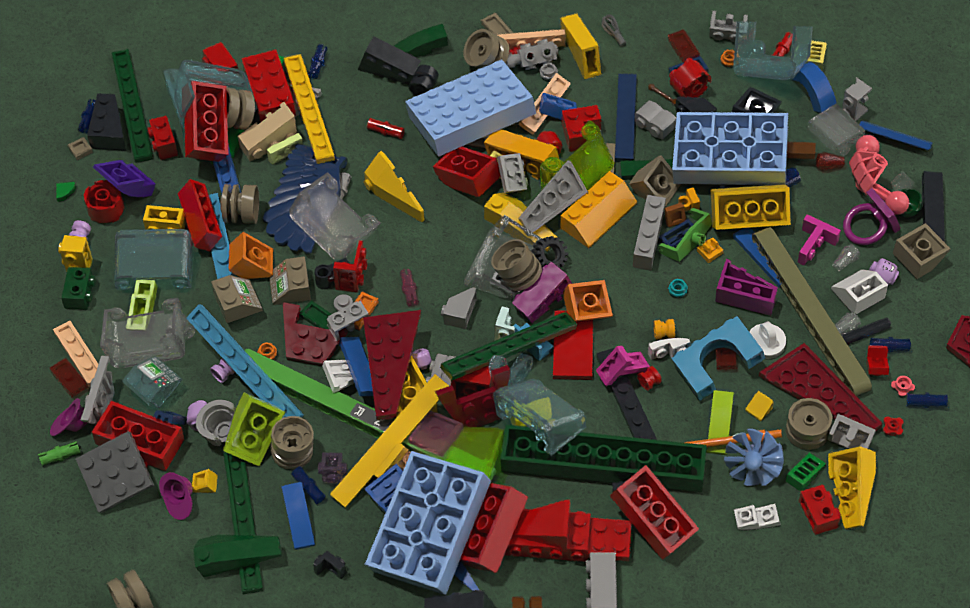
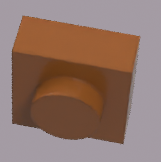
[664,203,686,227]

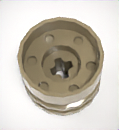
[220,184,259,224]
[491,239,542,291]
[271,416,314,470]

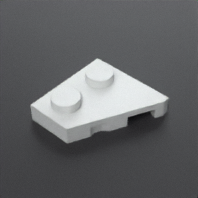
[323,360,354,393]

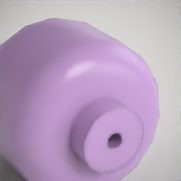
[412,348,432,370]

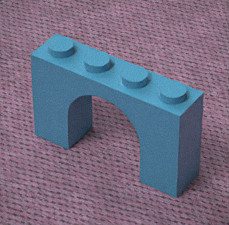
[672,316,765,401]

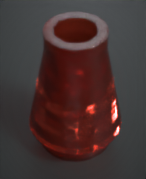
[816,152,845,170]

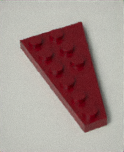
[363,310,421,420]
[759,343,883,431]

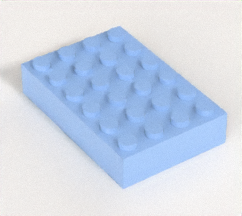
[405,60,536,157]
[672,112,788,185]
[365,451,491,595]

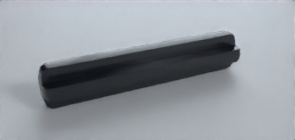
[841,317,891,345]

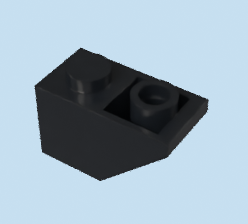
[675,97,717,112]

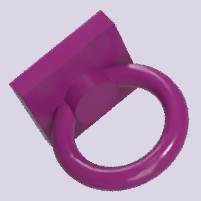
[843,188,901,245]

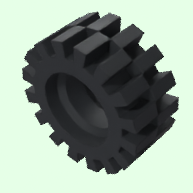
[531,236,568,268]

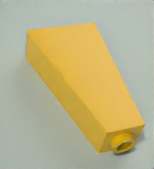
[560,13,601,79]

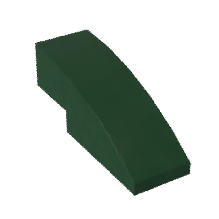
[394,24,448,57]

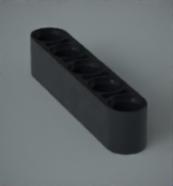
[922,171,945,241]

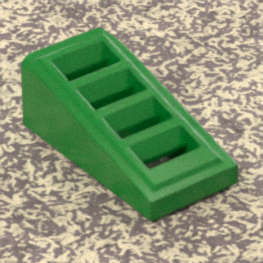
[786,452,826,492]

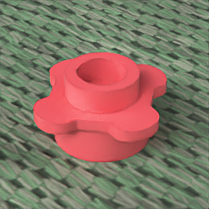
[891,376,915,397]

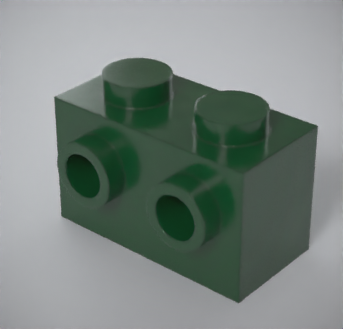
[61,267,96,310]

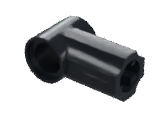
[315,258,350,289]

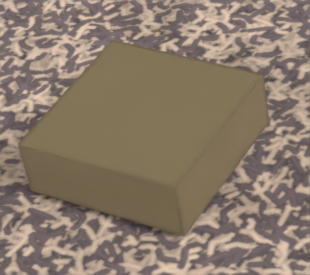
[68,137,93,160]

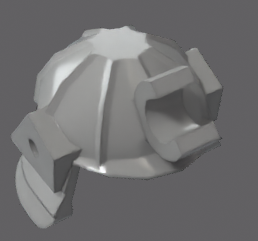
[196,400,235,446]

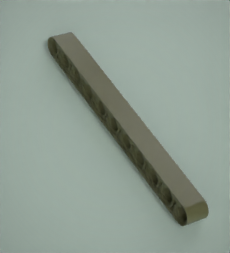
[752,227,872,396]

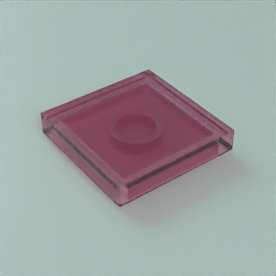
[408,410,464,457]

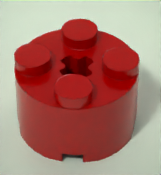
[669,58,712,98]
[84,180,124,223]

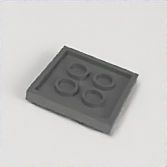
[76,431,154,513]

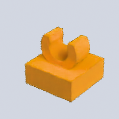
[678,188,700,211]
[697,238,724,263]

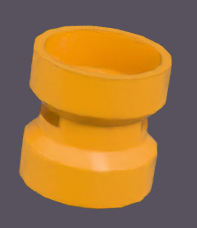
[653,319,675,340]

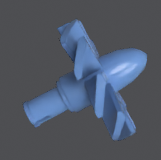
[724,429,784,486]

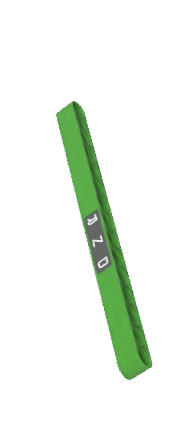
[244,349,497,481]

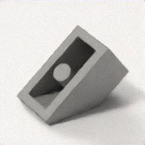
[441,287,477,329]

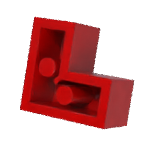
[562,105,601,152]

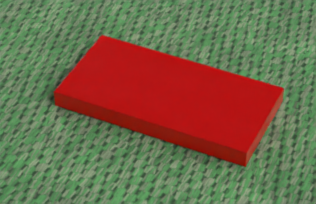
[553,310,593,380]

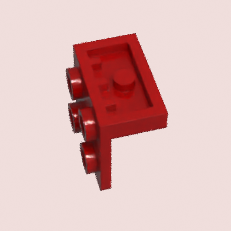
[333,240,368,292]

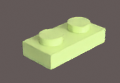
[267,133,303,165]

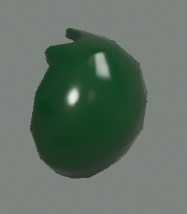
[899,188,922,218]

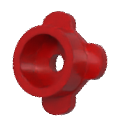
[883,416,903,436]

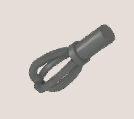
[602,15,626,47]

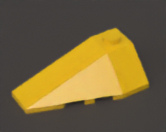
[364,151,424,223]
[484,193,557,251]
[828,446,876,529]

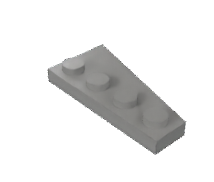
[518,160,588,234]

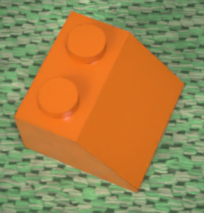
[229,232,273,279]
[563,280,613,322]

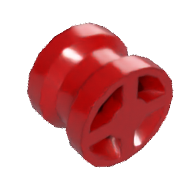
[637,366,662,391]

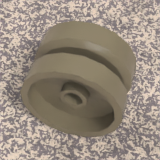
[464,29,509,69]
[226,87,255,130]
[786,398,832,450]
[107,569,153,608]

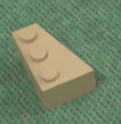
[238,102,297,161]

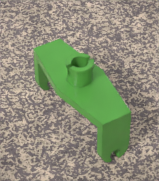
[658,208,712,262]

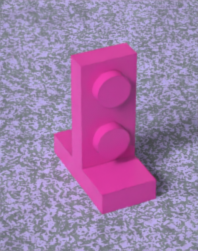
[798,214,841,265]
[596,346,650,386]

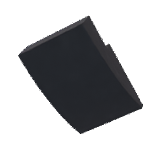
[731,87,782,113]

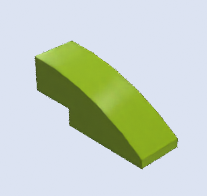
[126,279,158,332]
[706,390,734,455]

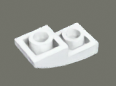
[648,338,690,360]
[734,504,780,530]

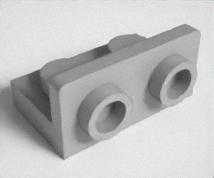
[497,153,528,193]

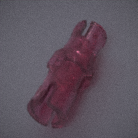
[399,269,419,306]

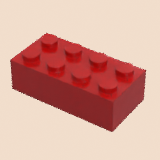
[242,50,296,123]
[184,81,228,162]
[92,401,185,471]
[609,465,699,559]
[459,483,528,573]

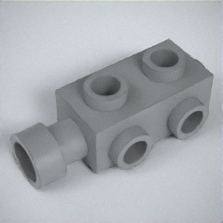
[505,39,558,70]

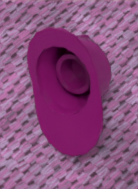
[50,398,87,436]
[159,472,192,520]

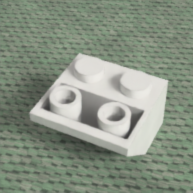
[831,270,888,315]

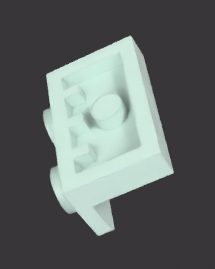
[494,307,515,341]

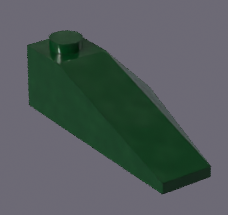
[193,534,282,577]

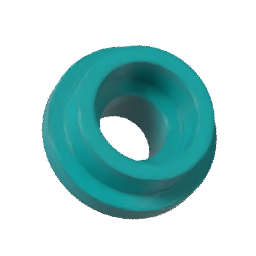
[668,279,688,297]

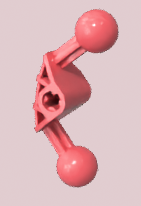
[849,135,909,215]

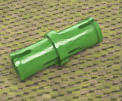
[38,441,80,466]

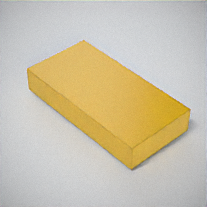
[374,443,409,478]

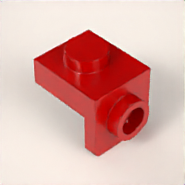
[866,345,889,376]

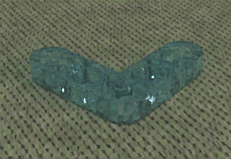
[489,354,533,401]

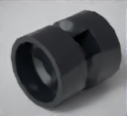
[409,64,439,96]

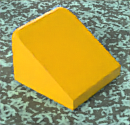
[745,391,774,421]
[192,469,218,493]

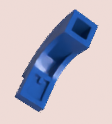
[788,62,838,113]

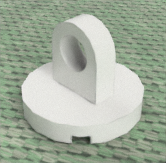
[750,321,786,359]

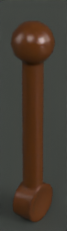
[648,84,676,106]

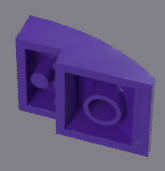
[93,160,156,197]

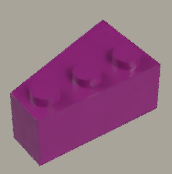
[715,259,778,316]
[512,262,572,323]

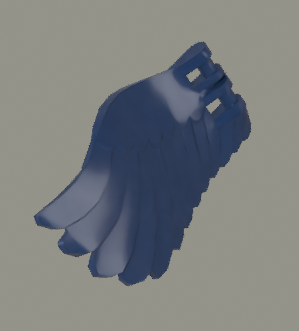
[263,144,347,254]

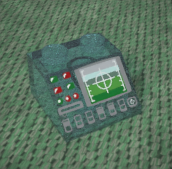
[122,356,183,410]

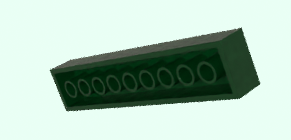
[501,425,707,492]

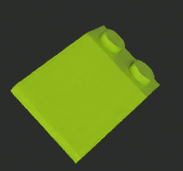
[223,392,285,466]

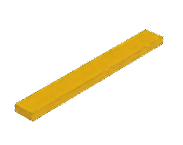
[284,54,335,164]
[330,374,449,508]

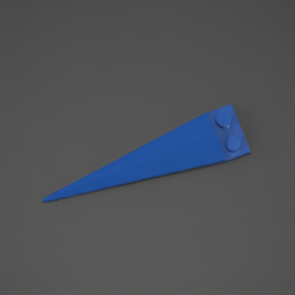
[365,464,479,591]

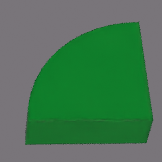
[56,182,76,202]

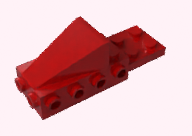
[505,500,631,562]

